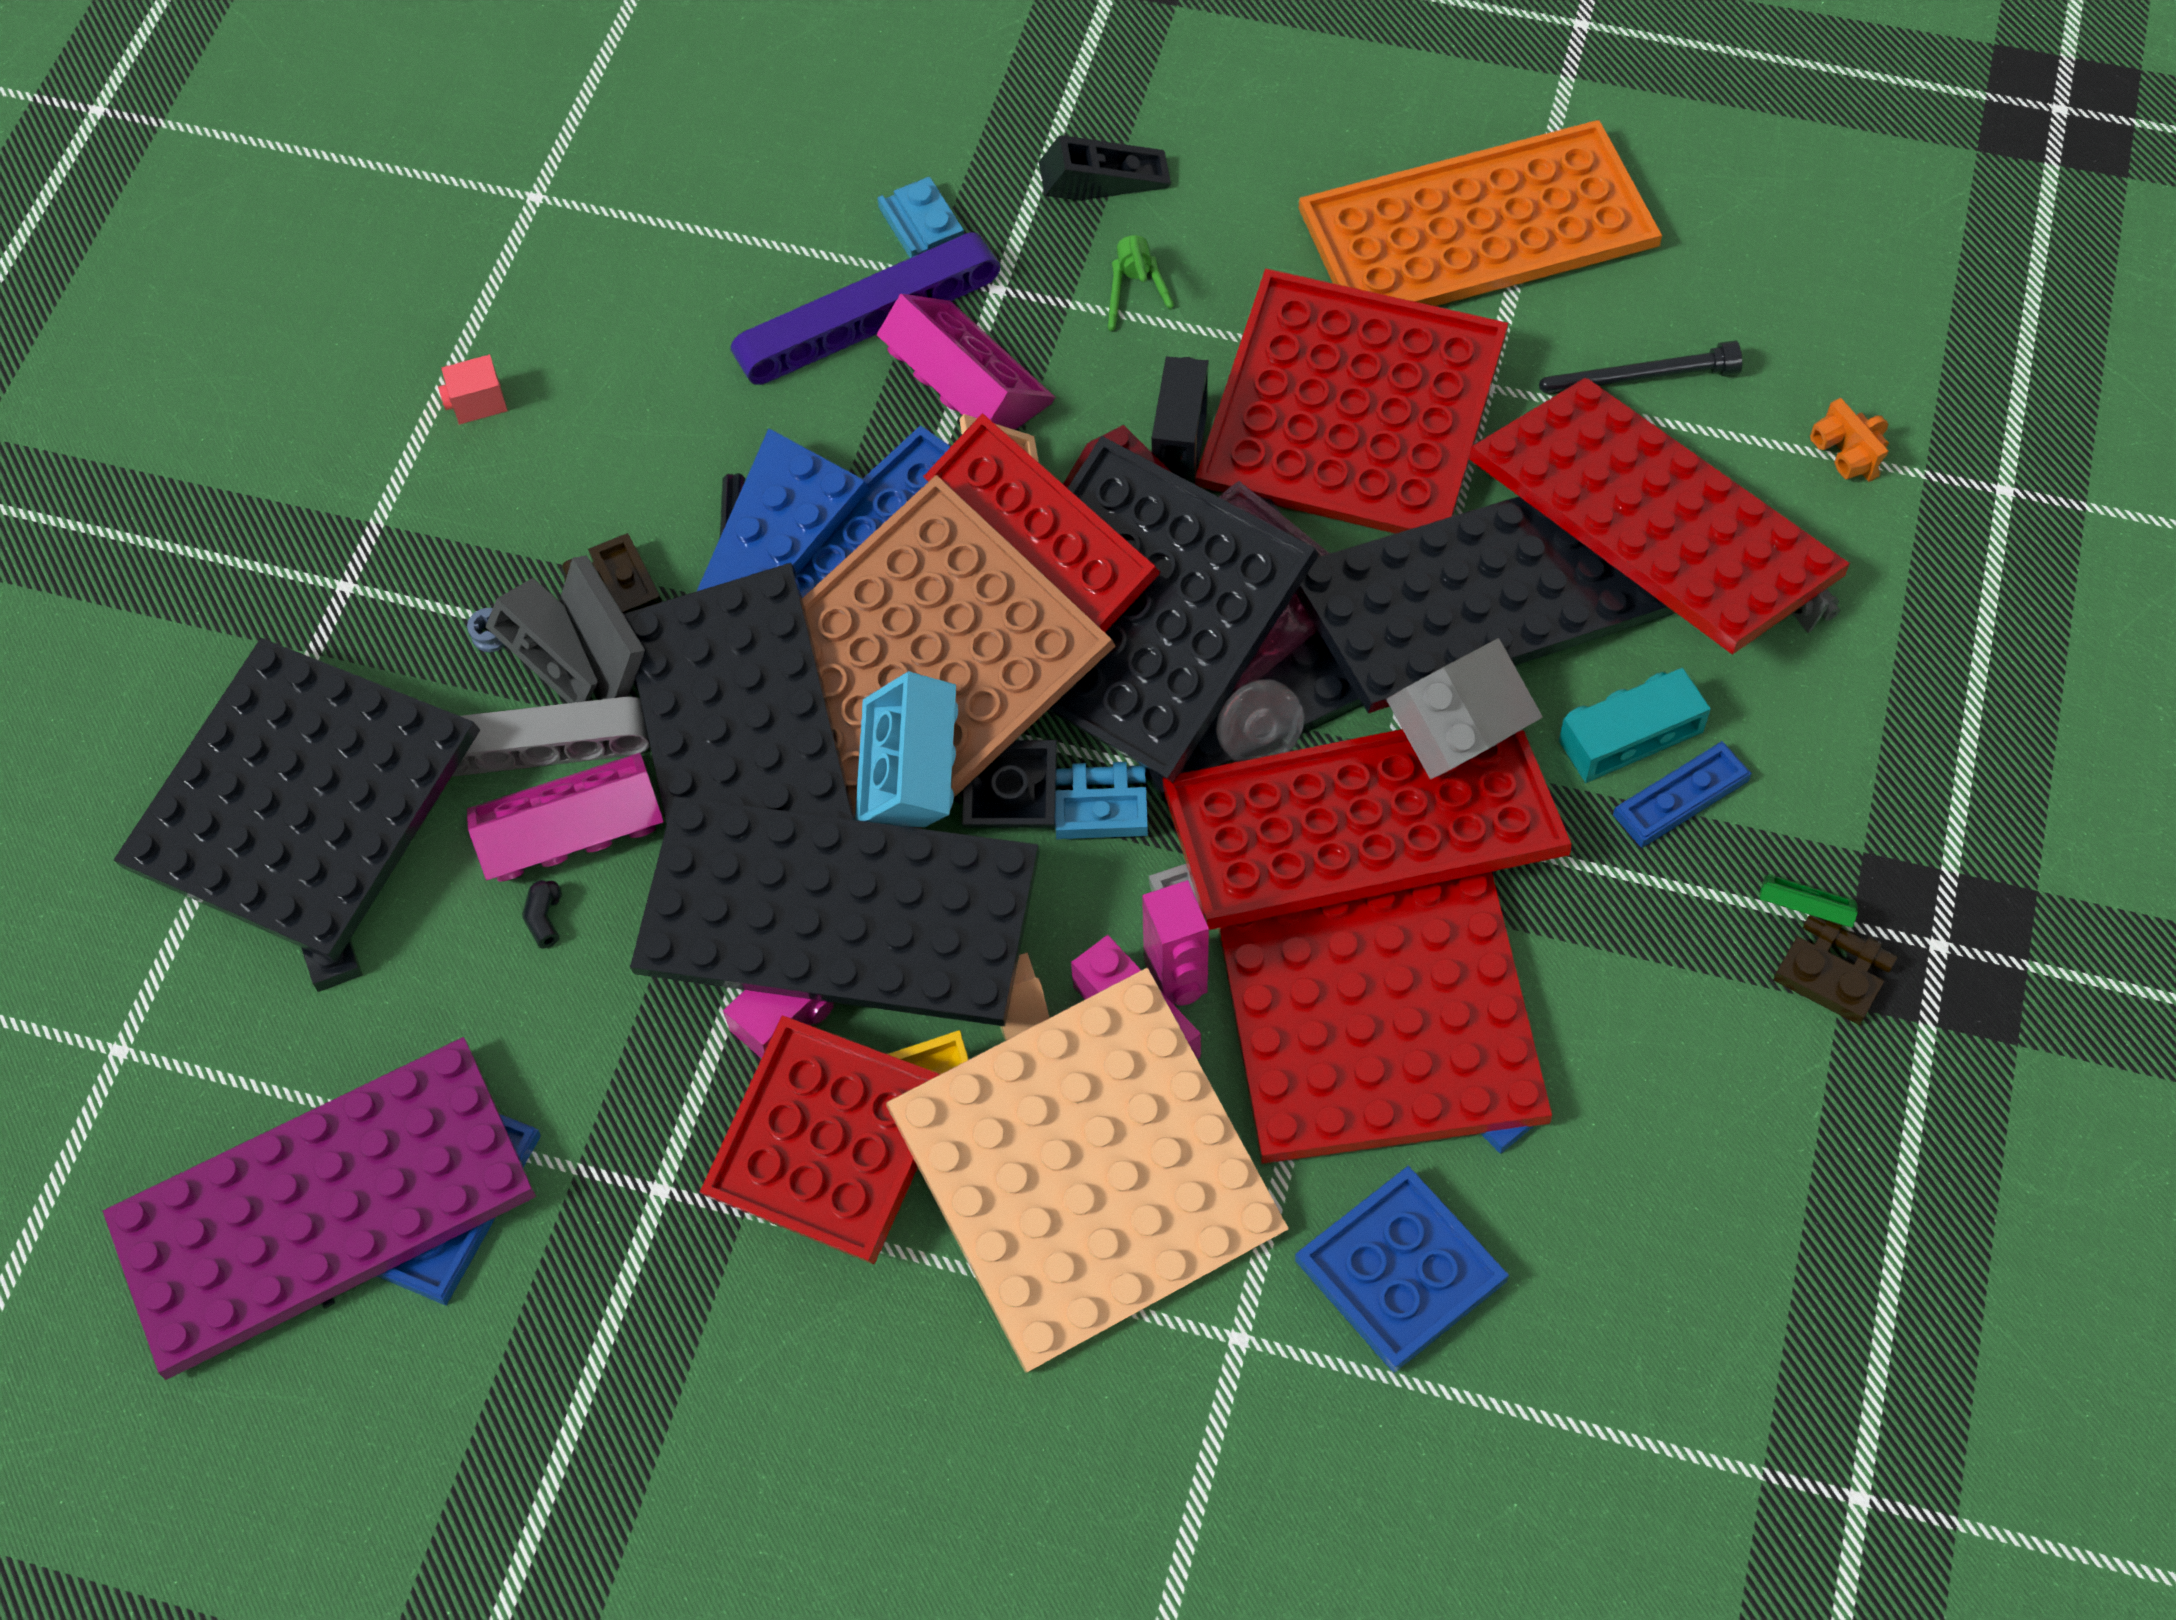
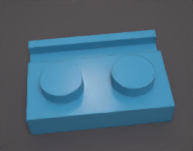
[877,176,964,258]

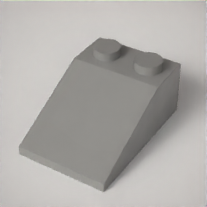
[1386,638,1542,779]

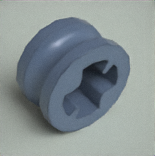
[467,608,505,652]

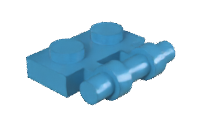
[1055,762,1148,839]

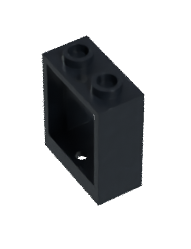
[1151,356,1208,484]

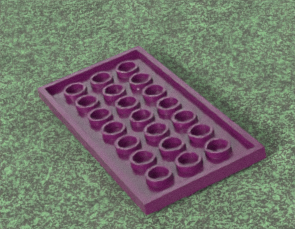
[102,1037,537,1380]

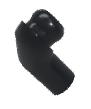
[522,880,562,949]

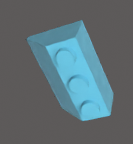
[855,671,958,827]

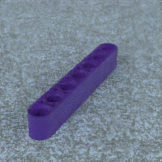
[730,233,1001,385]

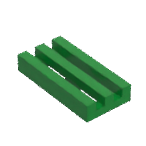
[1759,874,1858,928]

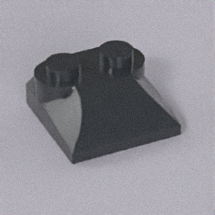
[962,740,1057,828]

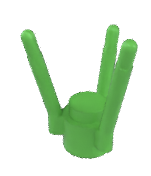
[1108,235,1174,331]

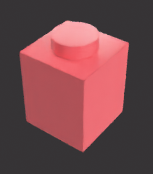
[438,354,508,425]

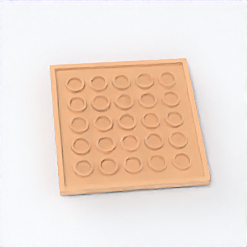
[886,968,1289,1373]

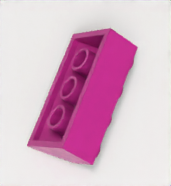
[876,294,1056,430]
[467,752,664,882]

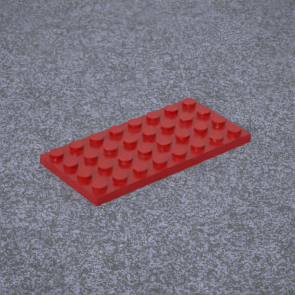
[1469,378,1850,655]
[1163,729,1571,930]

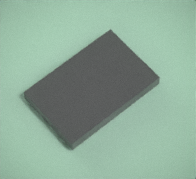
[559,555,645,699]

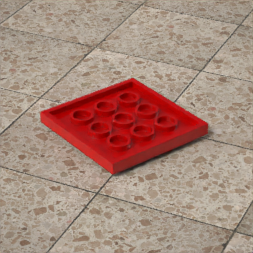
[700,1015,941,1265]

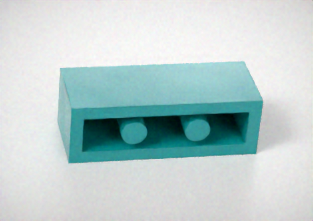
[1559,667,1711,783]

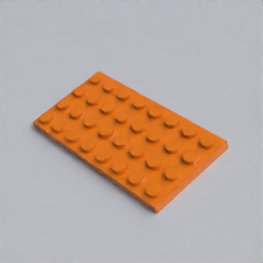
[1299,120,1662,306]

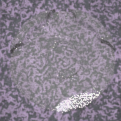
[1216,679,1305,762]

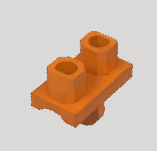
[1810,398,1889,482]

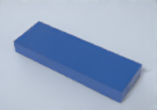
[1613,741,1752,848]

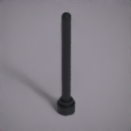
[1539,340,1742,393]

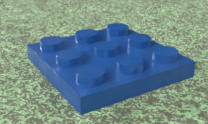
[1295,1166,1509,1373]

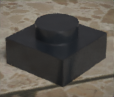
[301,939,363,992]

